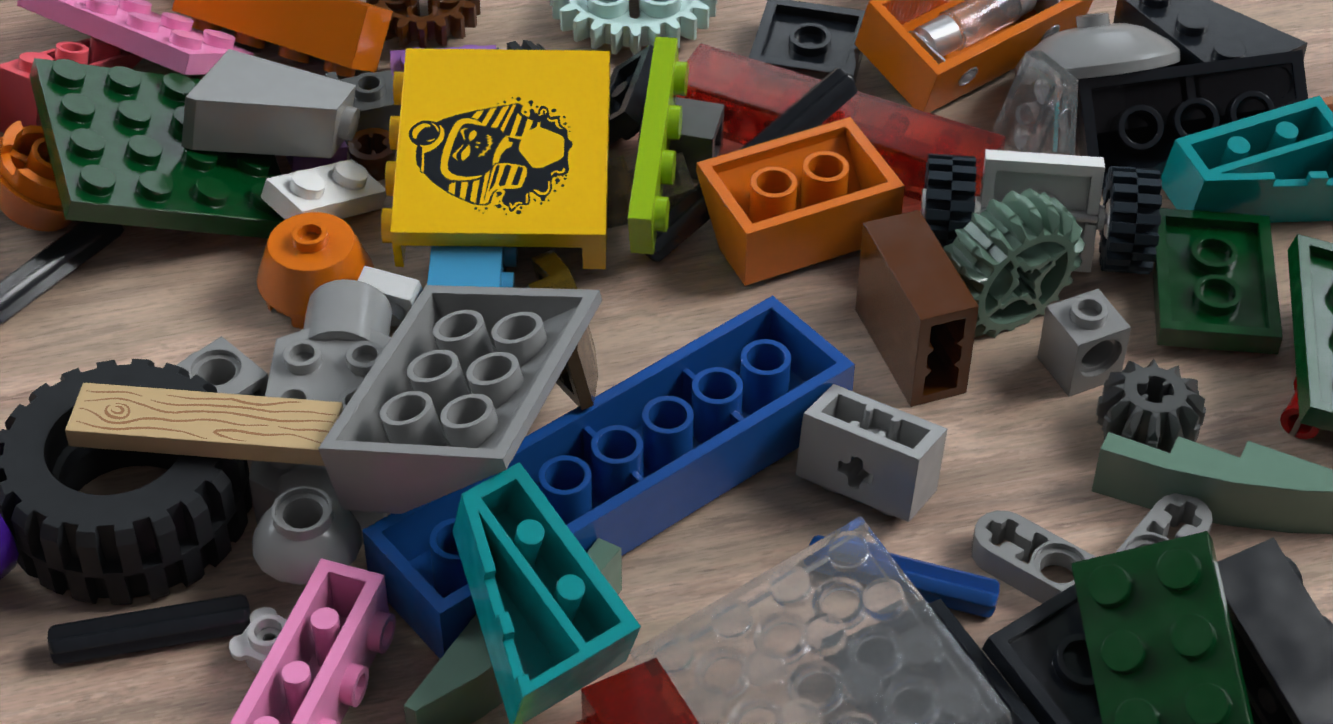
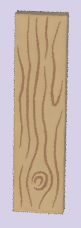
[65,383,343,466]

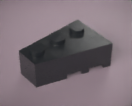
[1218,537,1333,724]

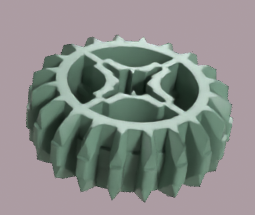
[943,188,1086,338]

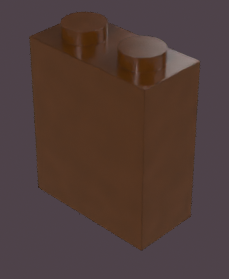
[855,210,979,407]

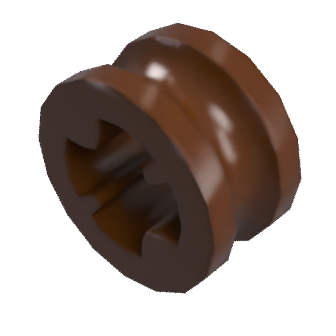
[347,128,397,181]

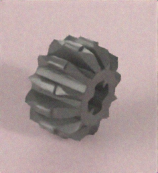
[1096,358,1206,453]

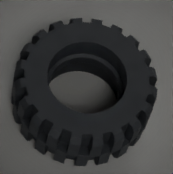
[0,359,252,605]

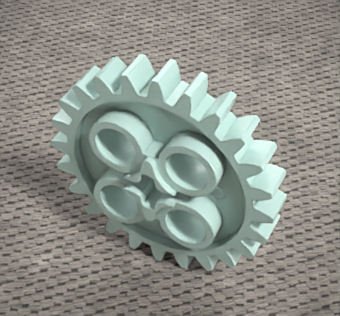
[550,0,718,55]

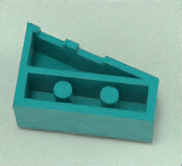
[1161,95,1333,223]
[453,462,641,724]

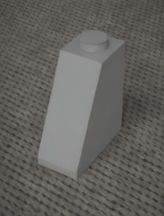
[181,49,360,158]

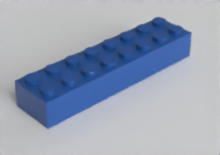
[362,295,855,659]

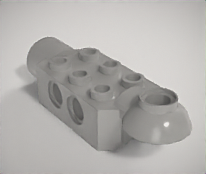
[249,279,392,585]

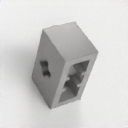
[795,384,947,522]

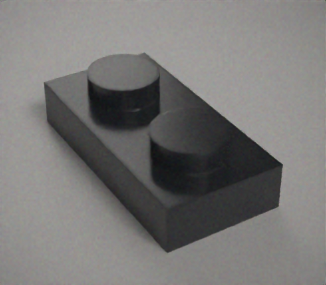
[609,44,654,145]

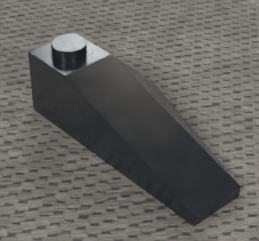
[1069,50,1308,189]

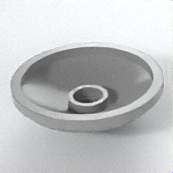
[1015,13,1180,81]

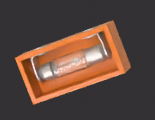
[855,0,1093,117]

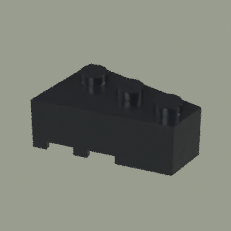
[1113,0,1308,70]

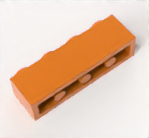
[172,0,393,78]

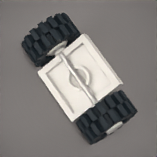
[920,149,1162,274]

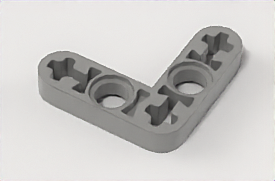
[971,493,1213,604]

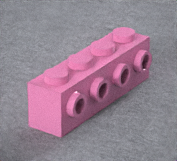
[230,558,396,724]

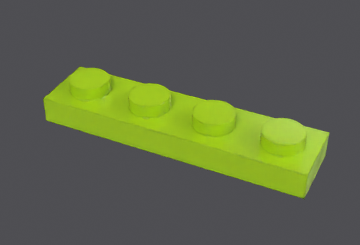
[628,37,689,254]

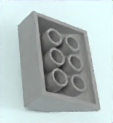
[318,285,602,514]

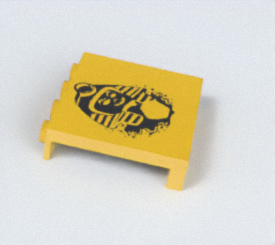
[381,48,610,269]

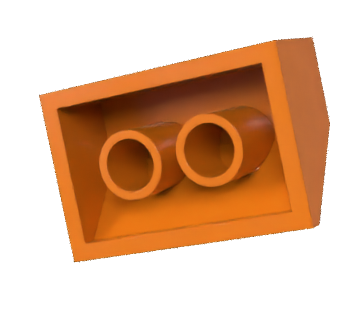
[696,117,905,286]

